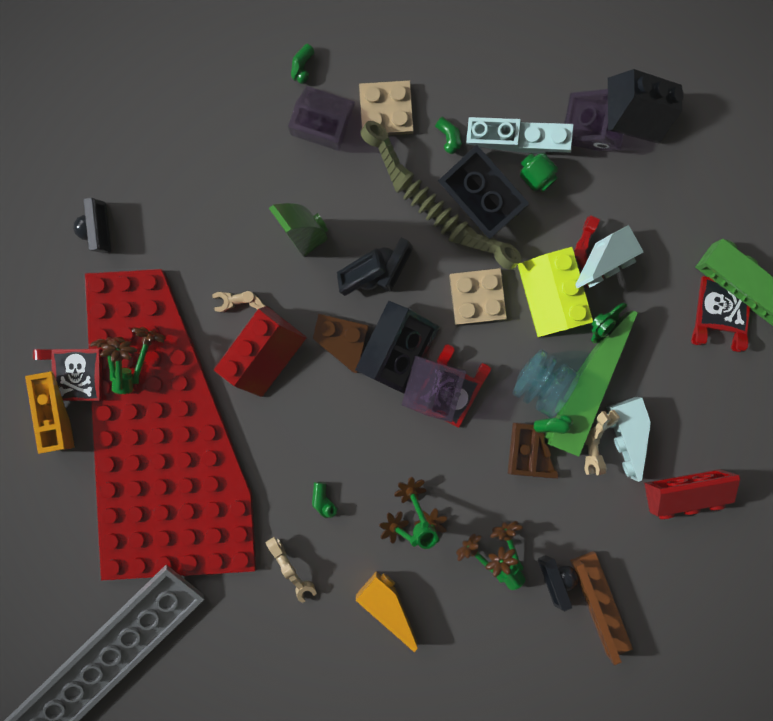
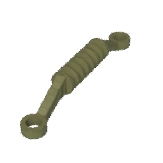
[361,121,521,270]

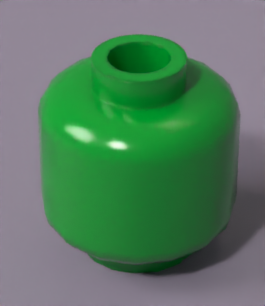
[520,153,558,192]

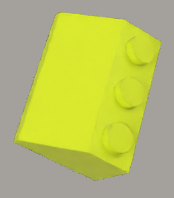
[518,247,593,337]

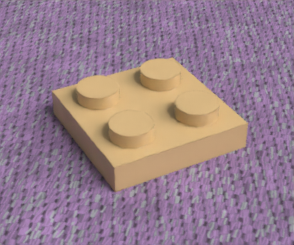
[359,80,413,135]
[449,268,506,325]

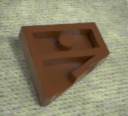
[313,314,368,373]
[508,422,558,479]

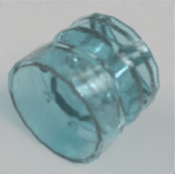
[512,349,580,418]

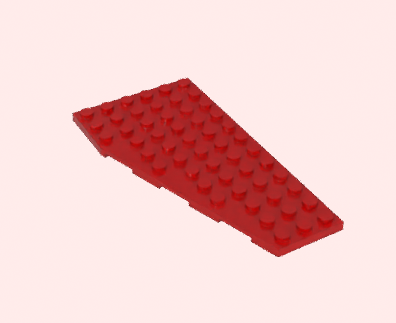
[85,269,256,581]

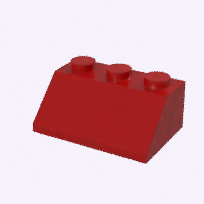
[214,306,307,397]
[644,469,740,519]

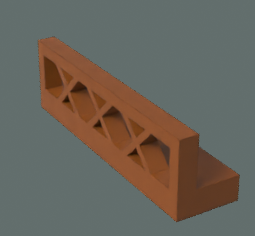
[570,551,633,665]

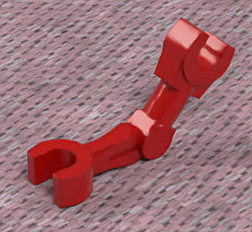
[573,215,604,288]

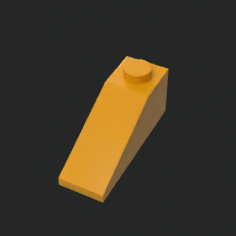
[25,371,75,454]
[355,571,418,652]

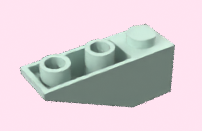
[576,225,643,288]
[606,397,651,482]

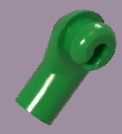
[291,44,315,84]
[435,116,462,154]
[534,415,573,434]
[312,482,337,518]

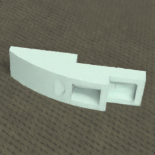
[466,117,573,154]

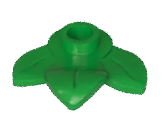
[591,303,627,343]

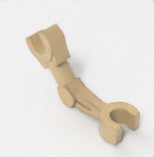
[212,291,275,312]
[584,410,620,475]
[265,537,317,603]

